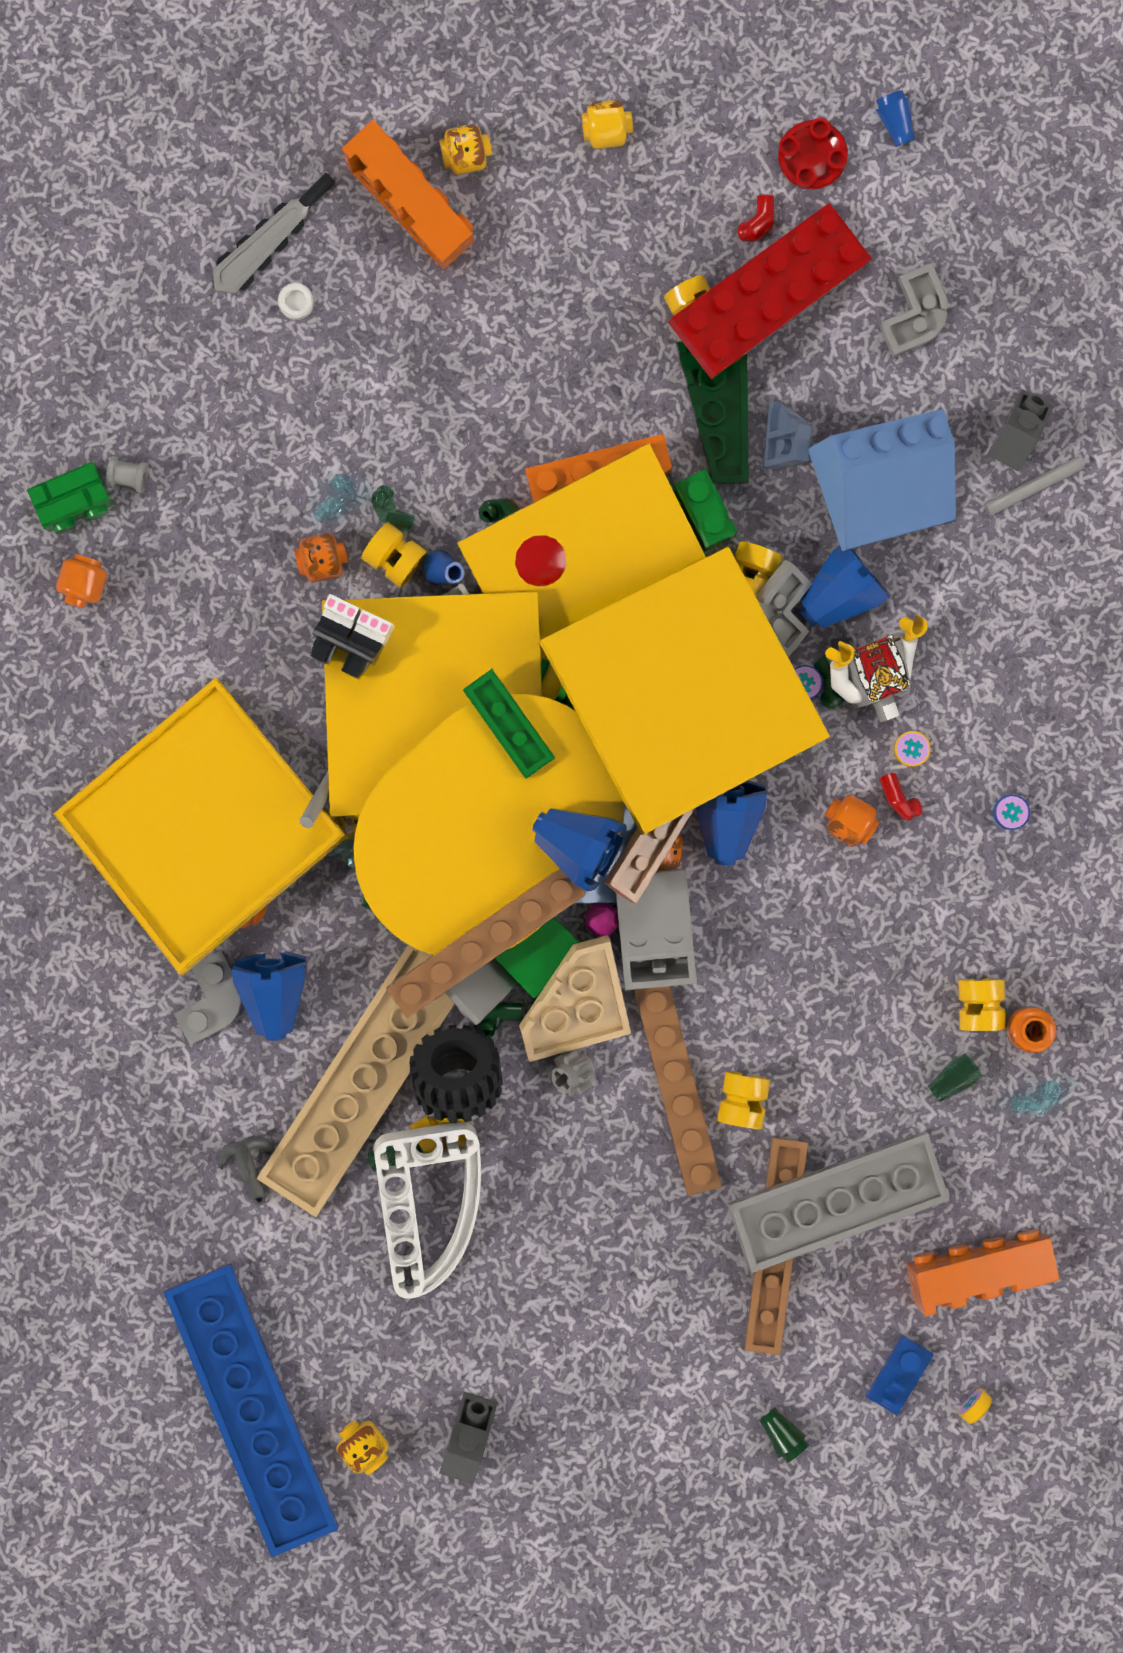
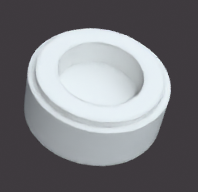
[278,283,314,320]

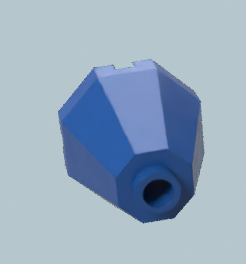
[800,545,890,629]
[695,780,767,866]
[532,808,627,892]
[232,952,308,1041]

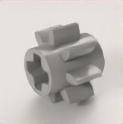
[551,1050,596,1096]

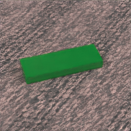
[462,669,555,779]

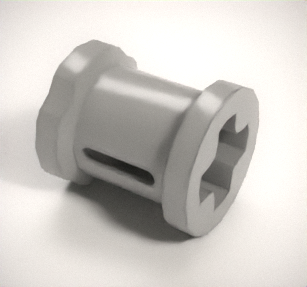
[106,456,149,494]

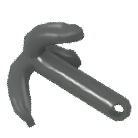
[218,1136,276,1204]

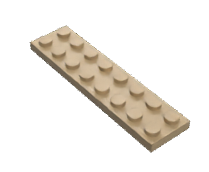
[257,945,455,1217]

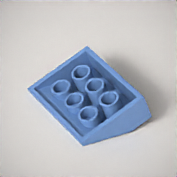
[808,409,956,551]

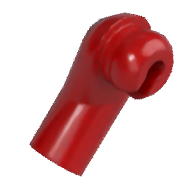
[737,194,774,242]
[879,773,923,821]

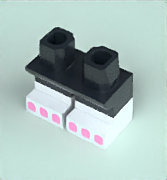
[310,594,395,680]

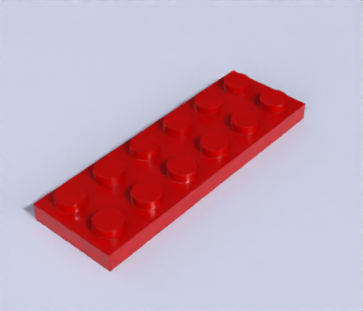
[668,203,872,379]

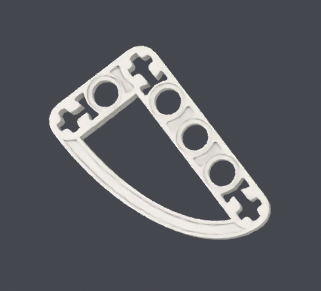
[374,1122,481,1299]

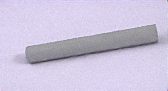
[984,456,1085,516]
[299,771,329,828]

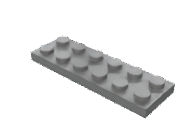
[727,1131,949,1273]

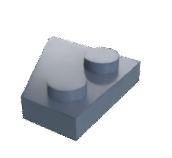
[763,400,813,470]

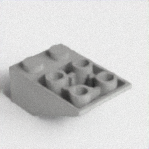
[616,868,697,990]

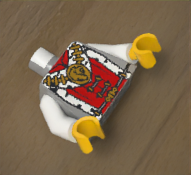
[825,614,928,722]

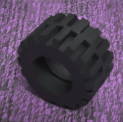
[409,1025,503,1123]

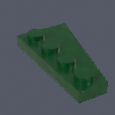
[676,341,749,484]

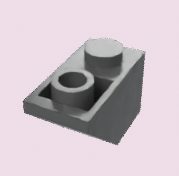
[987,389,1053,471]
[439,1392,498,1484]

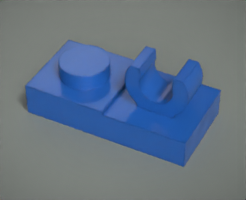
[866,1335,934,1415]

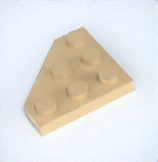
[519,935,631,1062]

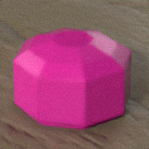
[585,903,618,936]

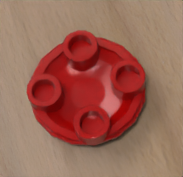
[778,118,848,190]
[515,535,566,587]

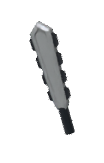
[213,172,335,294]

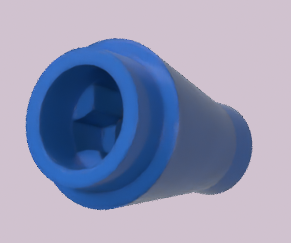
[875,90,915,147]
[422,550,465,585]

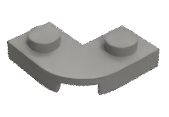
[879,263,949,358]
[756,560,813,657]
[174,950,241,1045]

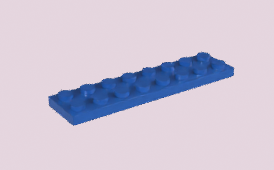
[163,1263,339,1557]

